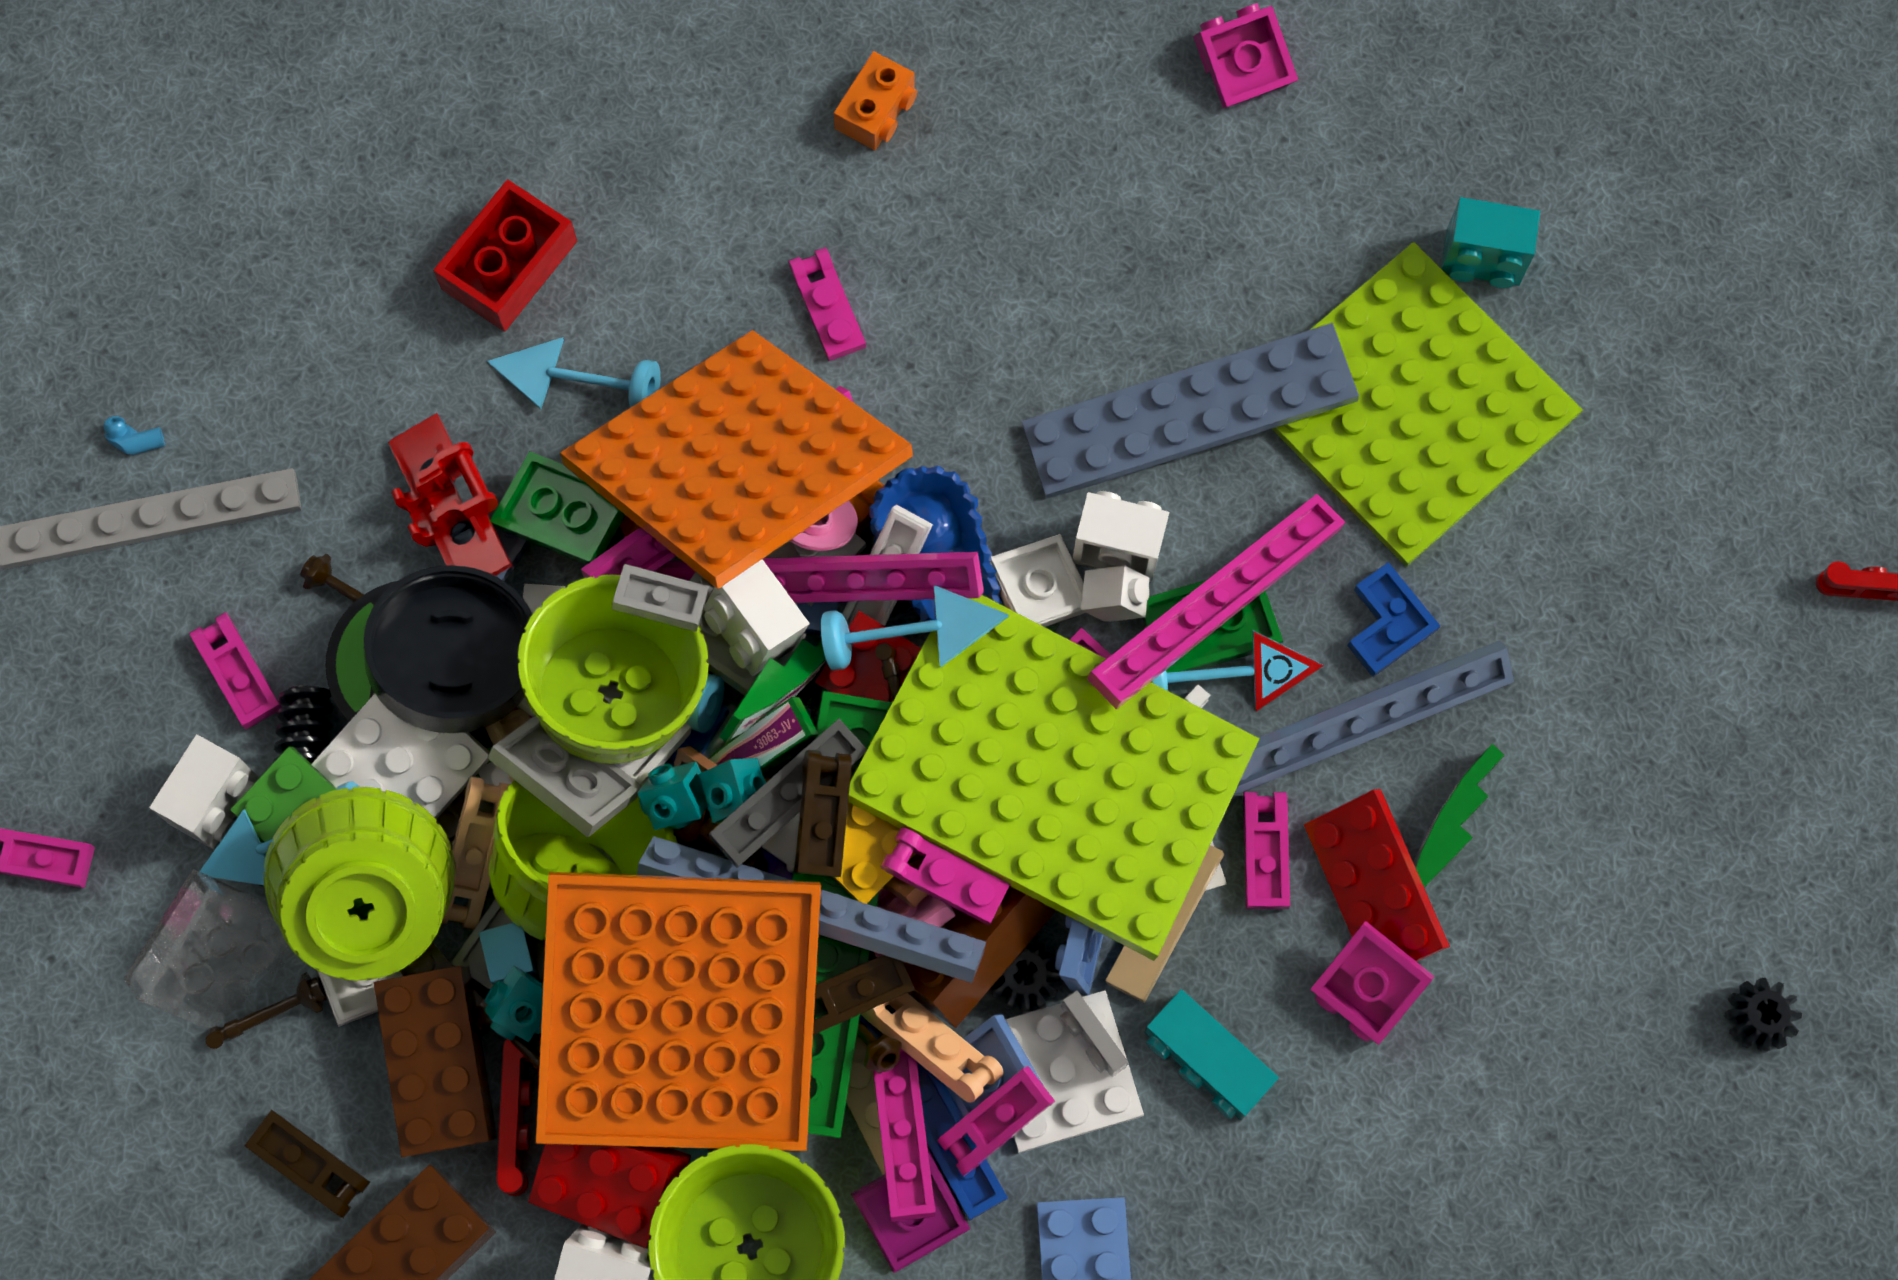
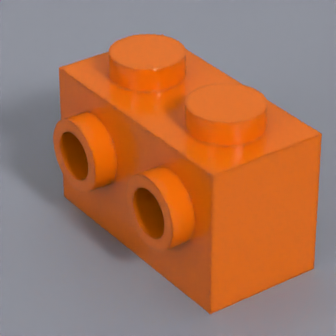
[833,51,918,150]

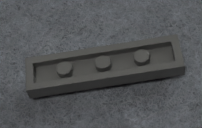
[708,719,867,868]

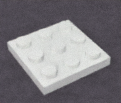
[311,694,490,820]
[1005,990,1144,1153]

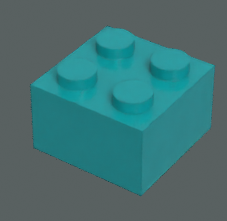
[1441,197,1541,288]

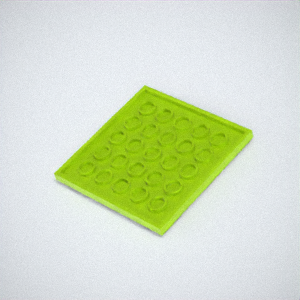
[1272,242,1583,567]

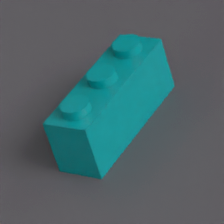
[1144,989,1280,1120]

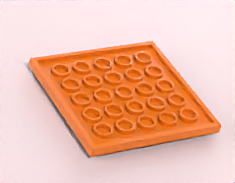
[560,330,913,589]
[536,872,821,1151]

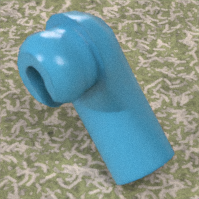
[103,416,165,455]

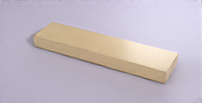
[1105,845,1224,1003]

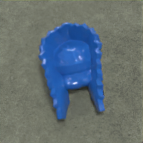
[869,465,1004,633]

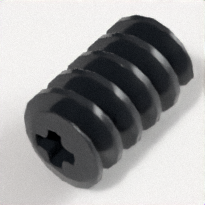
[273,685,333,764]

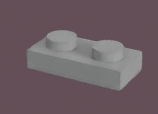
[612,564,709,632]
[1060,990,1128,1077]

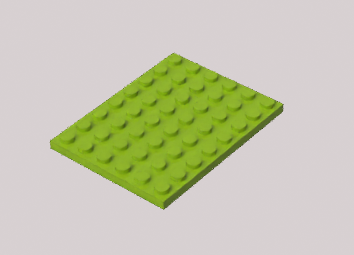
[848,595,1260,961]

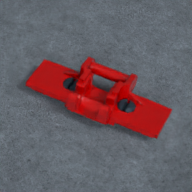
[388,413,512,576]

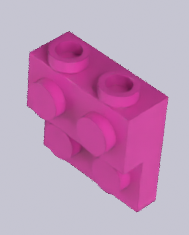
[1193,3,1298,109]
[1310,921,1435,1045]

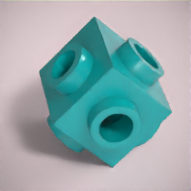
[699,758,766,823]
[637,761,707,830]
[485,965,543,1042]

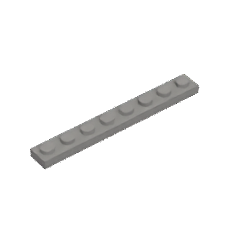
[0,468,302,570]

